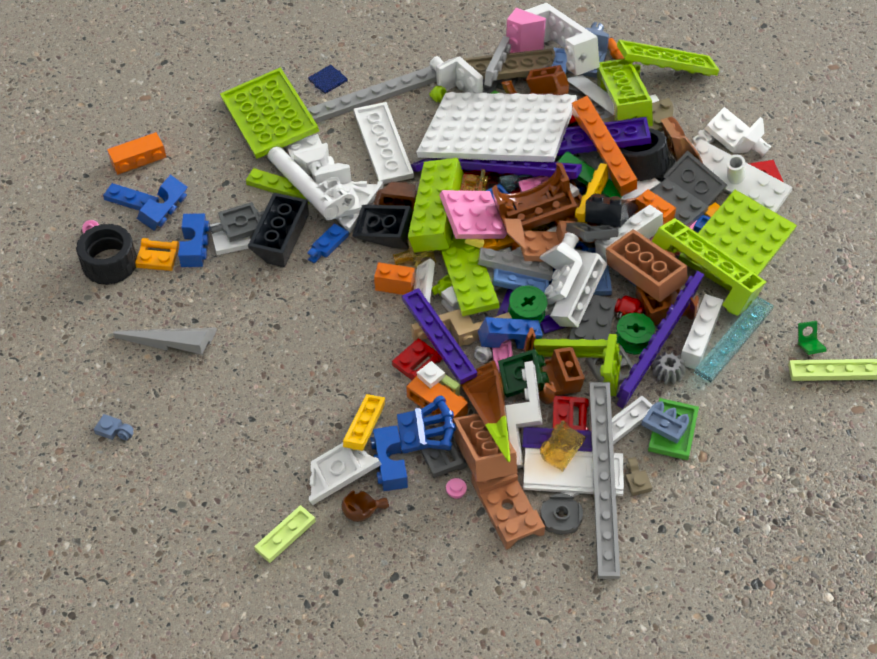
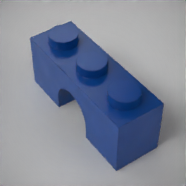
[136,175,188,231]
[178,213,210,267]
[478,317,543,349]
[370,425,408,492]

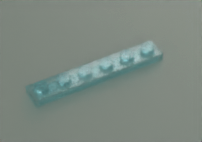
[695,296,774,383]

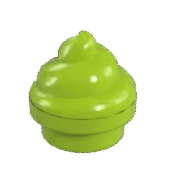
[429,86,447,103]

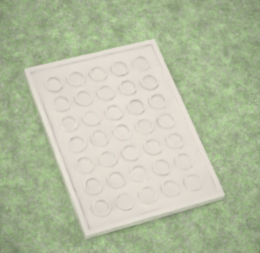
[417,92,577,162]

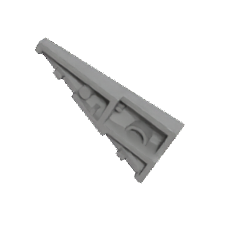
[113,327,217,355]

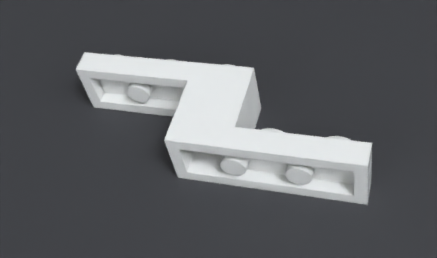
[505,361,543,469]

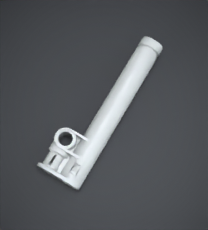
[268,147,355,220]

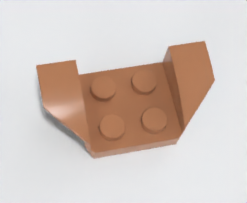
[661,116,703,163]
[504,218,575,262]

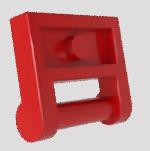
[392,338,443,380]
[552,396,589,430]

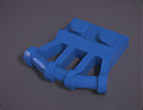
[397,395,456,454]

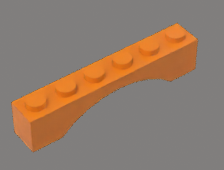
[571,96,637,196]

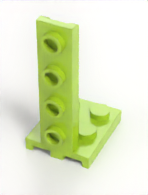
[533,334,622,396]

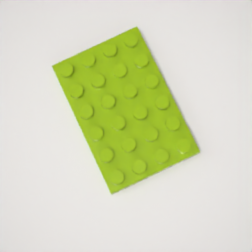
[220,67,319,159]
[678,189,797,291]

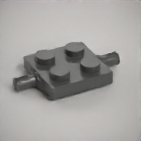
[210,202,265,242]

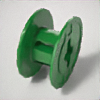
[508,285,548,323]
[616,313,655,355]

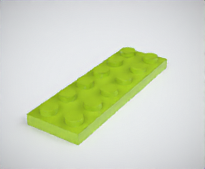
[617,40,719,76]
[440,233,499,317]

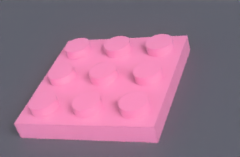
[439,190,507,239]

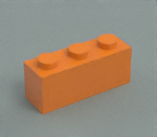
[107,132,166,175]
[406,376,468,423]

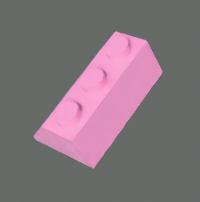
[506,8,546,53]

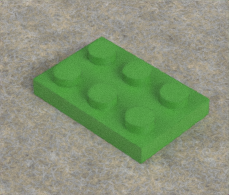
[648,398,699,460]

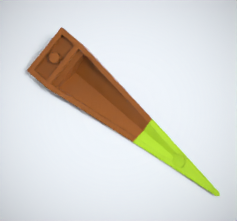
[461,360,510,462]

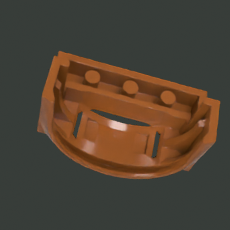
[492,163,577,237]

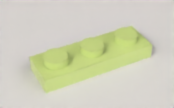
[254,505,316,563]

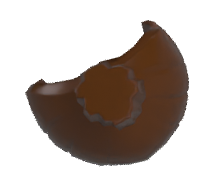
[341,490,389,522]

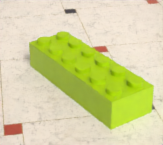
[408,158,464,253]

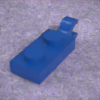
[307,223,349,263]

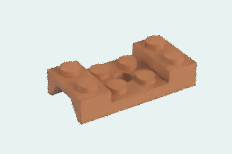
[471,474,545,550]

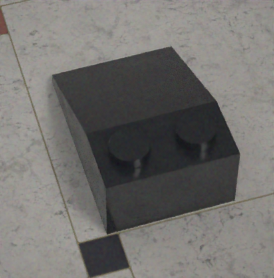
[585,194,638,227]
[352,205,413,249]

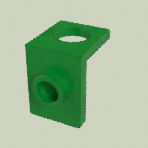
[798,321,826,355]

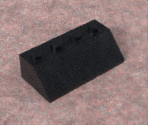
[248,192,309,267]

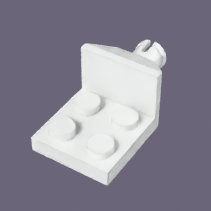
[430,56,483,94]
[704,107,771,157]
[285,134,329,181]
[314,156,361,221]
[540,233,583,305]

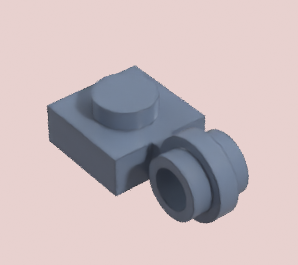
[94,414,134,440]

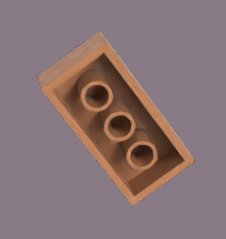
[605,229,688,302]
[453,414,517,482]

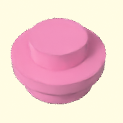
[446,478,467,499]

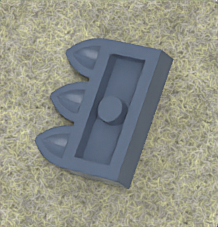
[641,401,689,443]

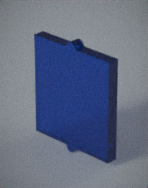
[308,64,348,94]

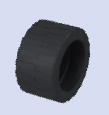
[619,128,669,181]
[76,224,137,285]

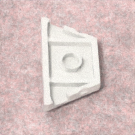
[335,181,383,233]
[309,443,382,505]

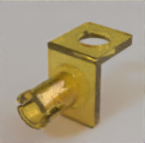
[393,240,436,269]

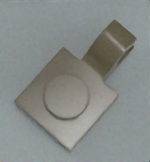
[625,457,653,496]

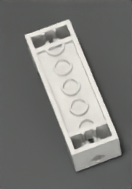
[524,3,600,76]

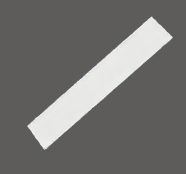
[567,75,614,115]

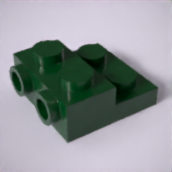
[498,349,549,398]

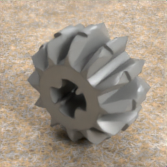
[652,351,686,385]

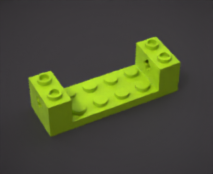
[597,59,653,127]
[652,218,766,316]

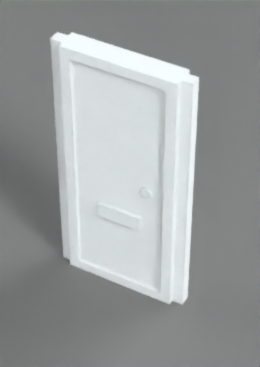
[523,448,624,496]

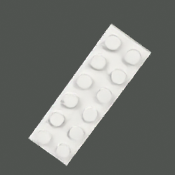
[354,102,414,184]

